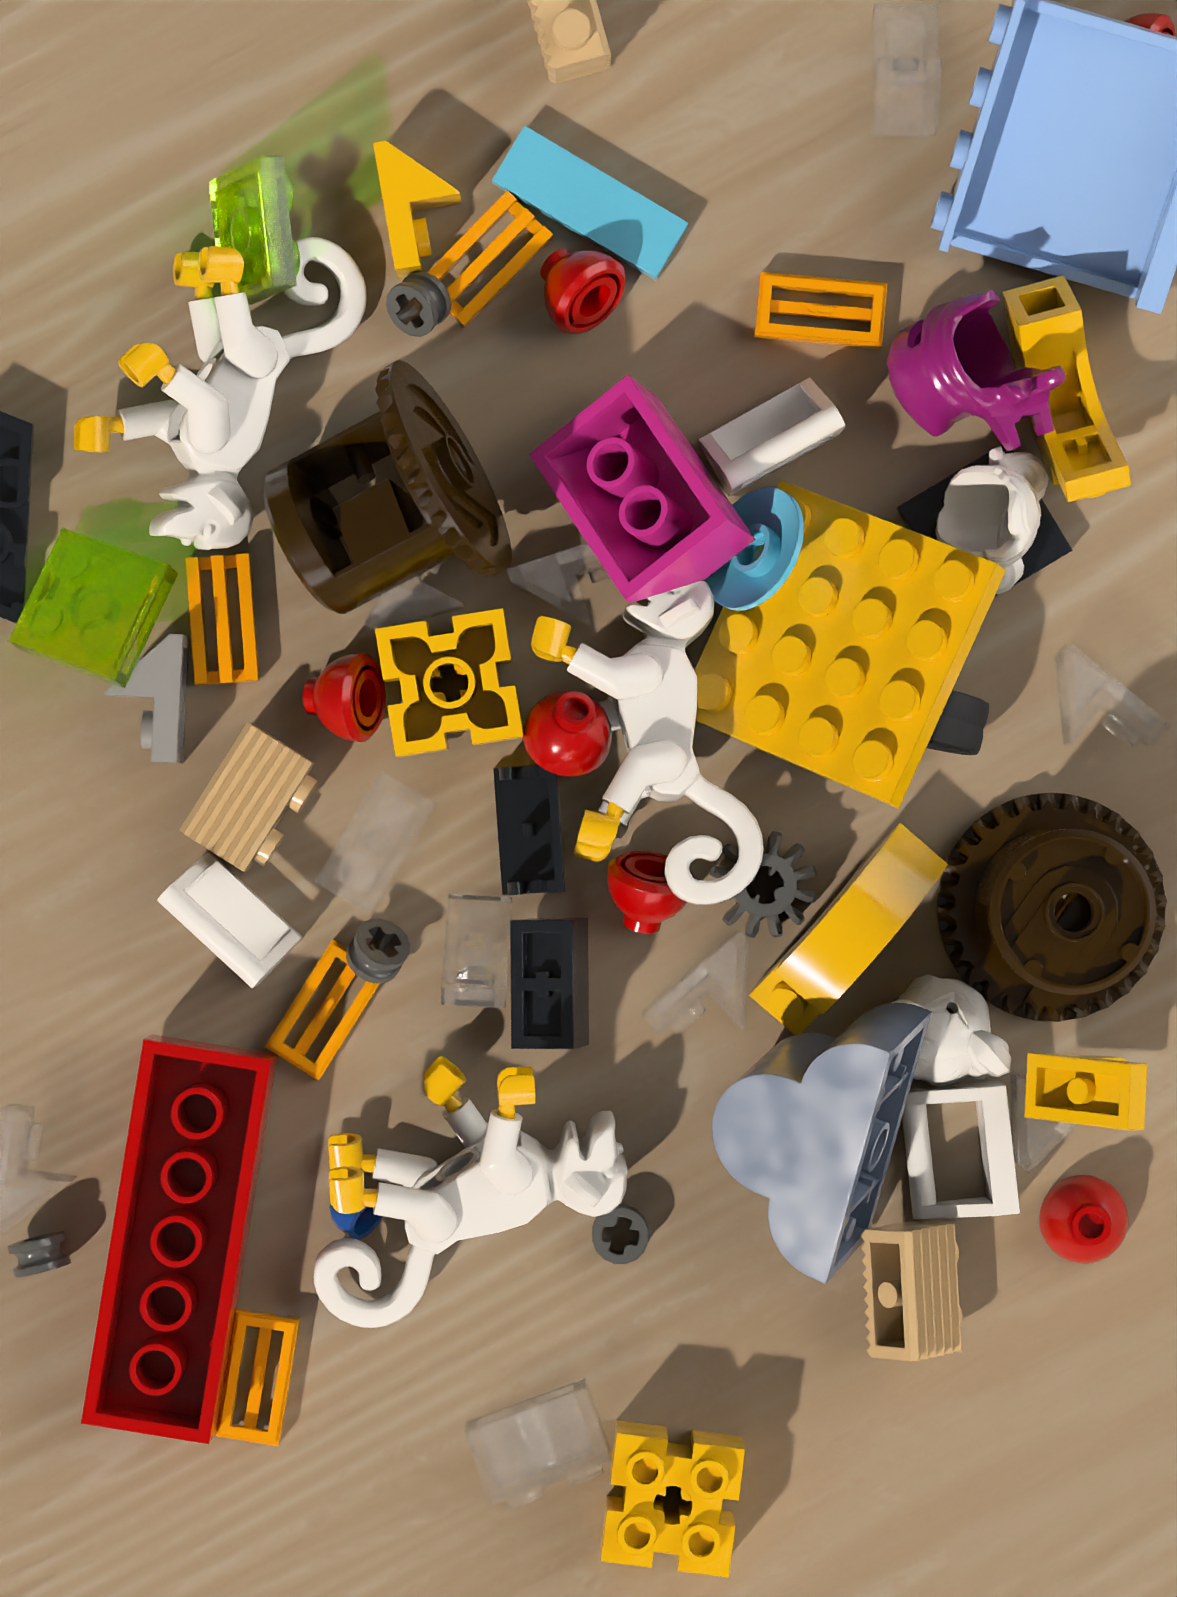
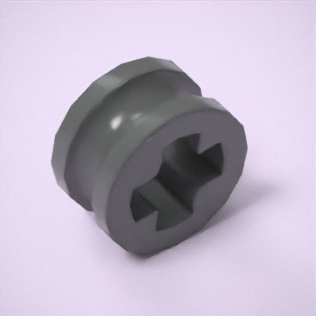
[386,271,451,337]
[346,919,410,984]
[592,1204,649,1264]
[7,1231,71,1278]

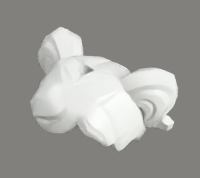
[935,446,1049,594]
[892,974,1011,1087]

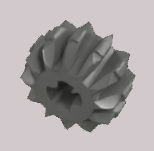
[710,831,817,938]

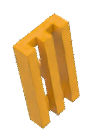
[427,190,553,328]
[754,272,888,349]
[185,553,260,686]
[265,938,380,1081]
[216,1307,301,1446]

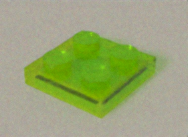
[209,156,300,306]
[8,527,178,688]

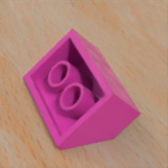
[529,374,756,603]

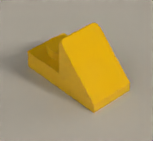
[373,141,462,279]
[1024,1053,1148,1130]

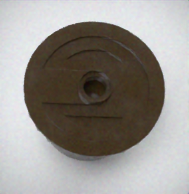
[263,360,512,614]
[937,793,1167,1022]

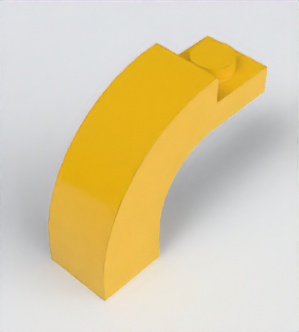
[1002,275,1131,502]
[749,823,948,1035]

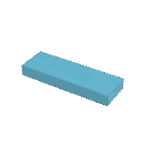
[492,125,689,281]

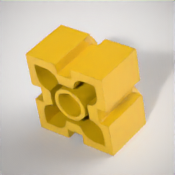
[375,608,524,758]
[600,1420,745,1578]

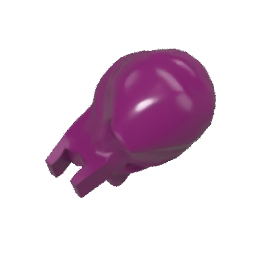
[886,289,1066,451]

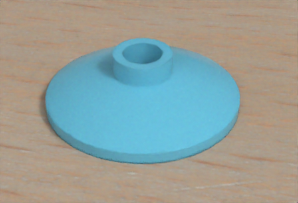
[705,487,804,611]

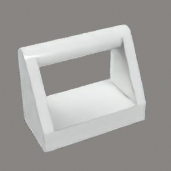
[698,377,845,497]
[157,852,303,988]
[902,1080,1020,1219]

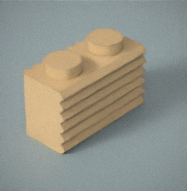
[527,0,611,84]
[179,722,318,872]
[860,1220,963,1362]

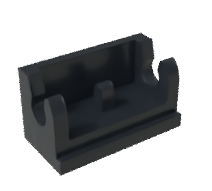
[493,765,566,896]
[510,918,589,1049]

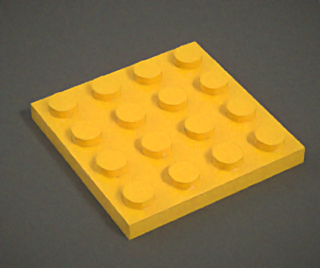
[694,480,1006,809]

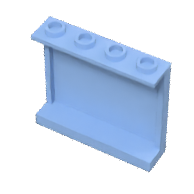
[930,0,1177,314]

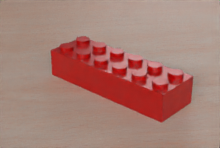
[81,1034,278,1444]

